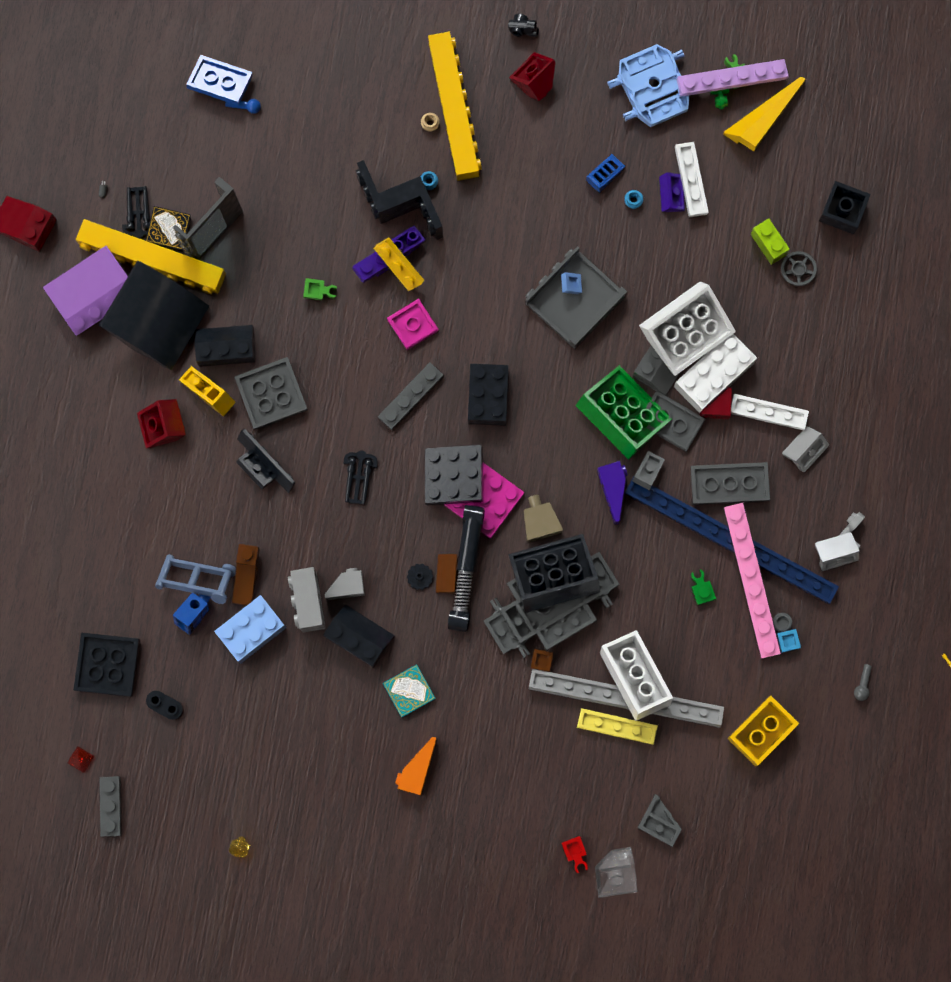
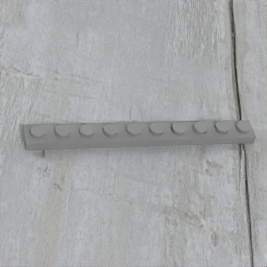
[528,669,724,727]

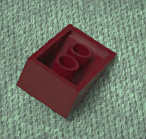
[0,196,57,252]

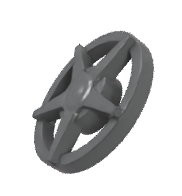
[781,251,817,286]

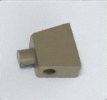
[524,495,563,543]

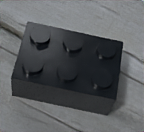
[468,364,508,426]

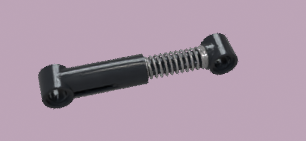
[448,505,485,632]

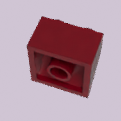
[137,399,186,449]

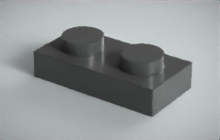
[632,451,665,490]

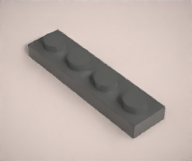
[378,362,444,430]

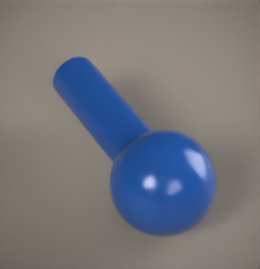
[225,99,261,114]

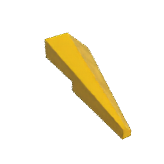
[723,77,806,151]

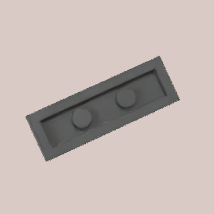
[100,776,122,837]

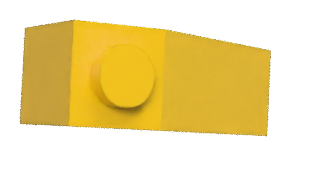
[179,366,236,416]

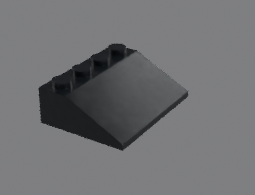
[508,534,600,613]

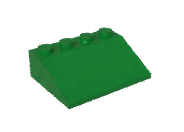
[575,365,672,460]

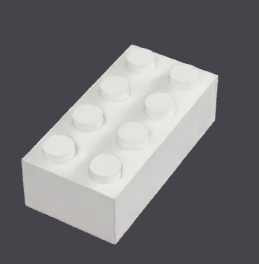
[674,334,757,413]
[600,630,673,721]

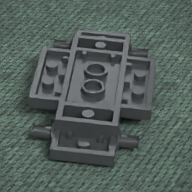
[483,552,620,658]

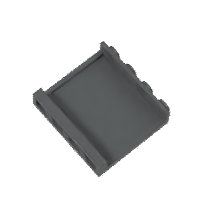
[525,246,627,349]

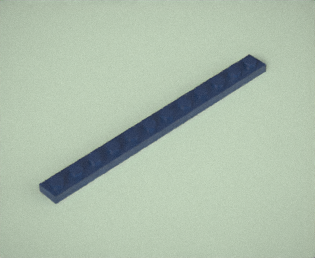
[625,477,839,604]

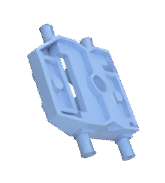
[607,44,689,127]

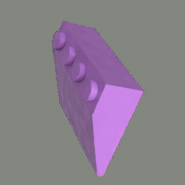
[43,246,128,336]

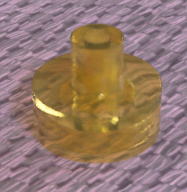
[229,836,250,858]

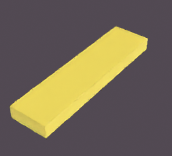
[577,708,658,745]

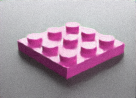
[444,463,524,539]

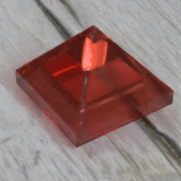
[67,746,94,773]

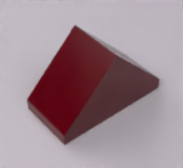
[699,387,732,419]

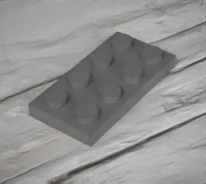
[690,462,770,505]

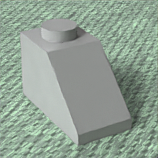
[325,568,365,600]

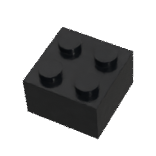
[819,181,871,234]

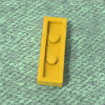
[373,237,424,291]

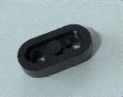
[146,691,183,720]

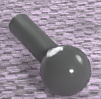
[854,664,872,701]

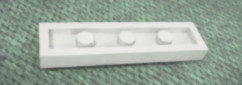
[675,142,709,217]
[731,394,809,431]

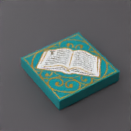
[383,664,436,718]

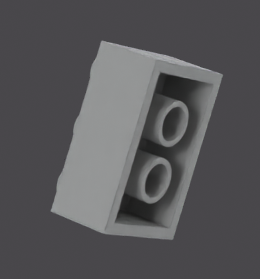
[288,567,326,633]

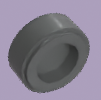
[772,613,792,632]

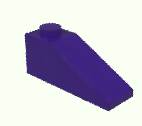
[597,461,628,525]

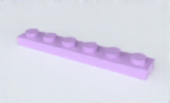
[676,59,789,97]

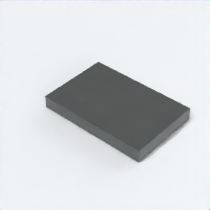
[642,390,706,452]

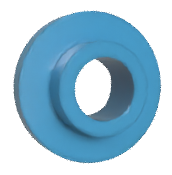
[421,171,438,190]
[624,190,643,209]

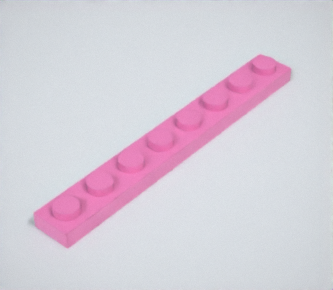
[724,503,781,658]

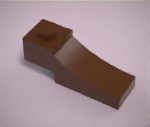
[232,544,260,606]

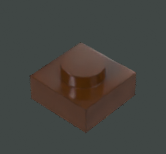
[530,649,553,672]

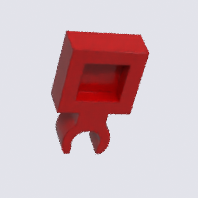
[561,836,588,873]

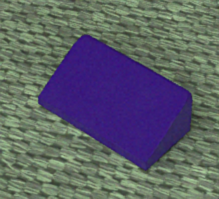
[659,172,685,212]

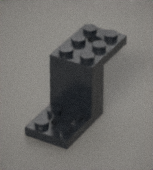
[355,160,443,240]

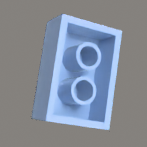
[214,595,287,664]

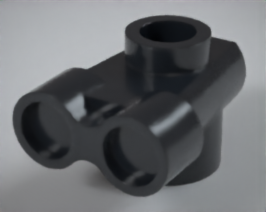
[508,14,539,37]

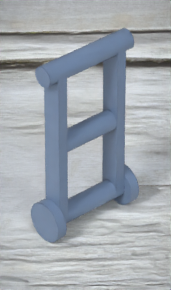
[155,554,236,604]

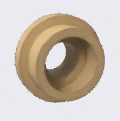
[421,113,440,131]

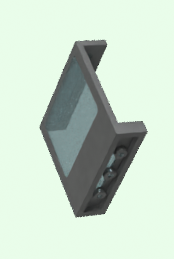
[173,177,243,260]

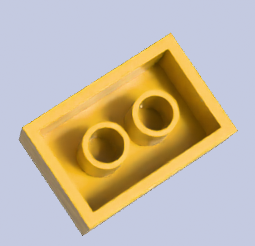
[727,696,799,766]

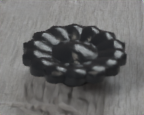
[407,564,433,590]

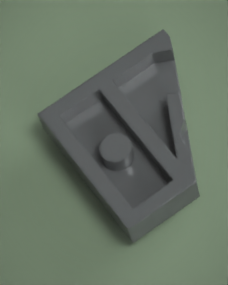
[637,794,682,847]

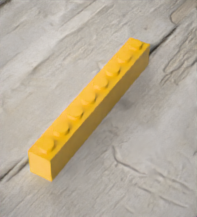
[428,31,482,181]
[76,219,226,295]

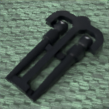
[122,186,150,239]
[343,450,378,505]

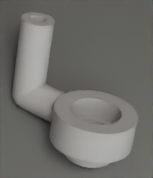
[840,512,865,549]

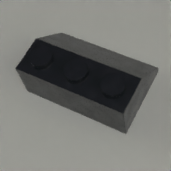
[195,325,255,367]
[323,605,394,668]

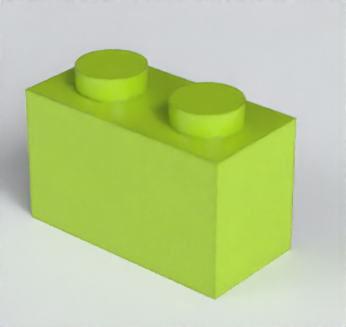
[750,218,790,265]

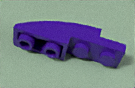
[352,225,425,283]

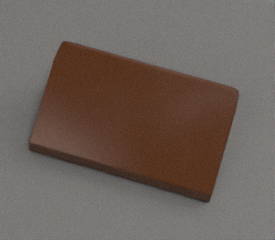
[436,554,457,594]

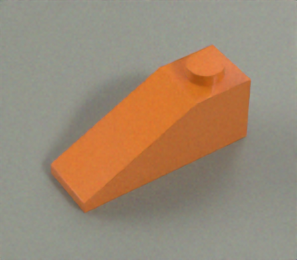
[395,737,437,795]

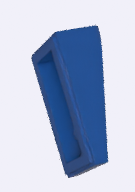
[586,154,625,193]

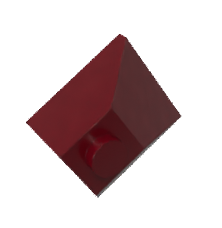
[509,52,556,101]

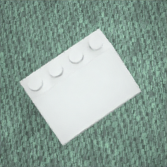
[639,282,736,376]

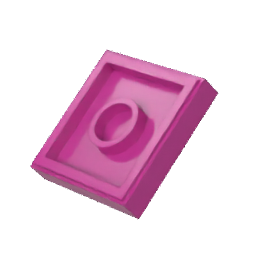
[387,299,439,350]

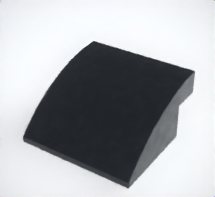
[99,261,209,370]

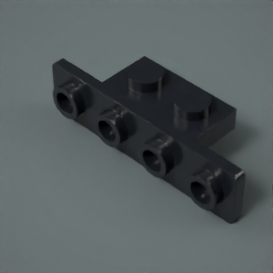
[236,429,295,493]

